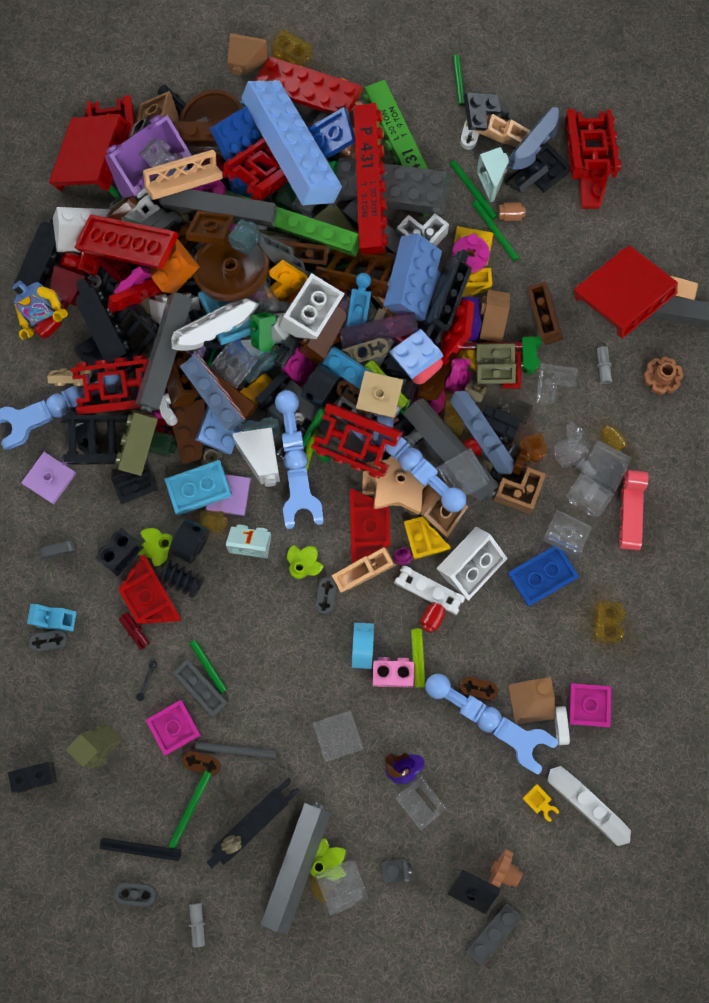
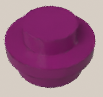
[394,548,414,565]

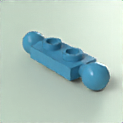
[346,273,372,345]

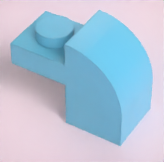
[27,604,76,631]
[352,623,374,669]

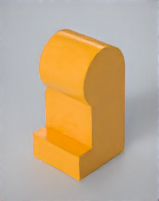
[241,373,273,403]

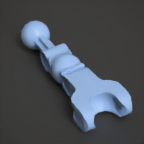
[0,371,122,450]
[275,390,323,529]
[352,415,466,512]
[425,674,559,774]

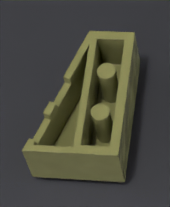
[115,408,158,476]
[66,723,123,769]

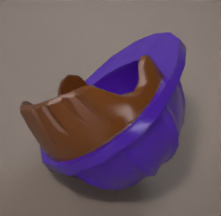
[385,753,425,785]

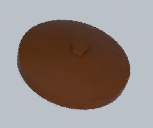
[179,90,244,162]
[193,231,270,302]

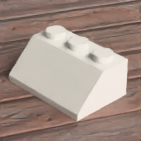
[53,207,111,252]
[279,273,344,339]
[437,527,508,601]

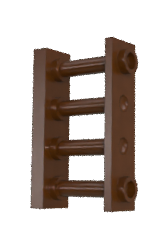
[316,249,397,299]

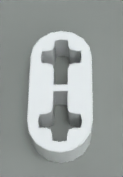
[460,119,479,150]
[555,706,570,745]

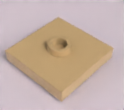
[356,371,403,419]

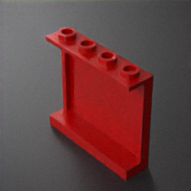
[49,114,131,192]
[574,245,678,339]

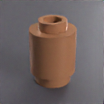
[498,202,526,222]

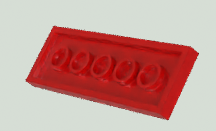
[254,56,363,114]
[74,214,179,270]

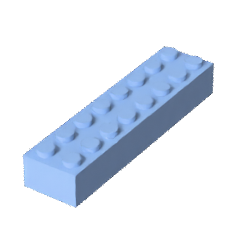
[241,81,342,205]

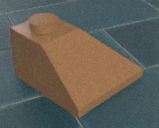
[227,33,268,76]
[135,91,179,124]
[421,485,468,538]
[508,677,555,725]

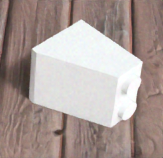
[233,428,280,487]

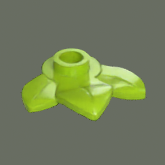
[138,528,173,566]
[287,545,324,579]
[310,838,346,880]

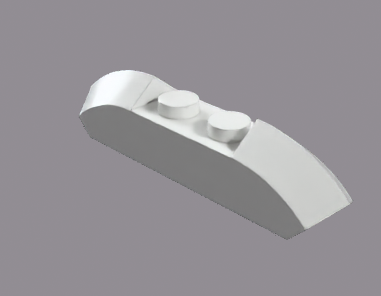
[171,298,258,351]
[547,766,631,846]

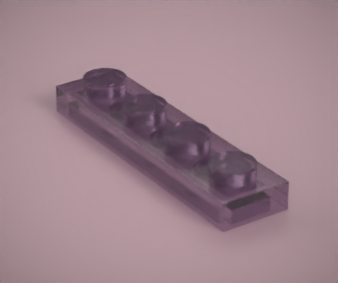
[340,312,418,349]

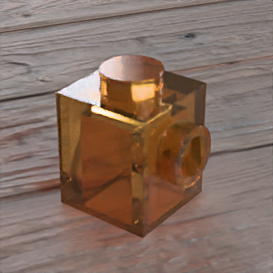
[520,432,548,462]

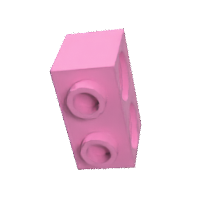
[373,657,414,687]

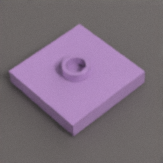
[21,452,76,505]
[206,474,251,517]

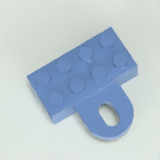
[384,233,442,322]

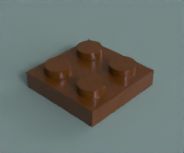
[186,211,235,245]

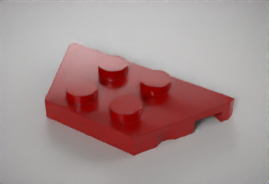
[441,300,475,366]
[350,489,390,564]
[118,554,182,624]

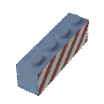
[180,354,246,431]

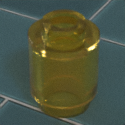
[600,425,628,454]

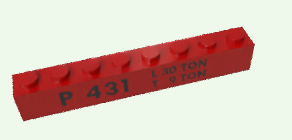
[354,103,388,255]

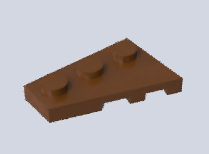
[417,350,463,400]
[170,399,205,464]

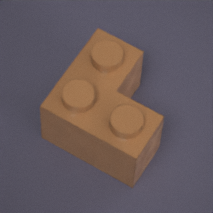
[479,290,510,342]
[493,467,546,515]

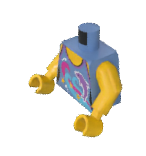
[13,281,68,340]

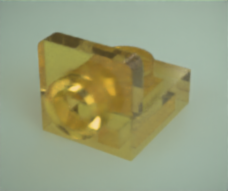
[199,511,227,534]

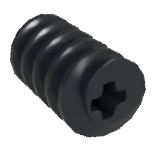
[160,559,205,598]

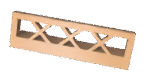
[143,150,223,200]

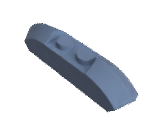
[507,107,560,169]
[450,391,515,475]

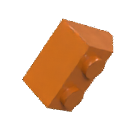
[151,239,199,293]

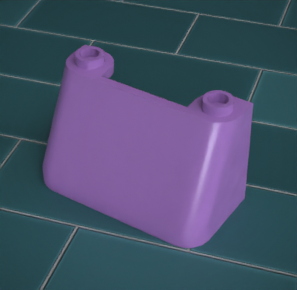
[105,115,192,198]

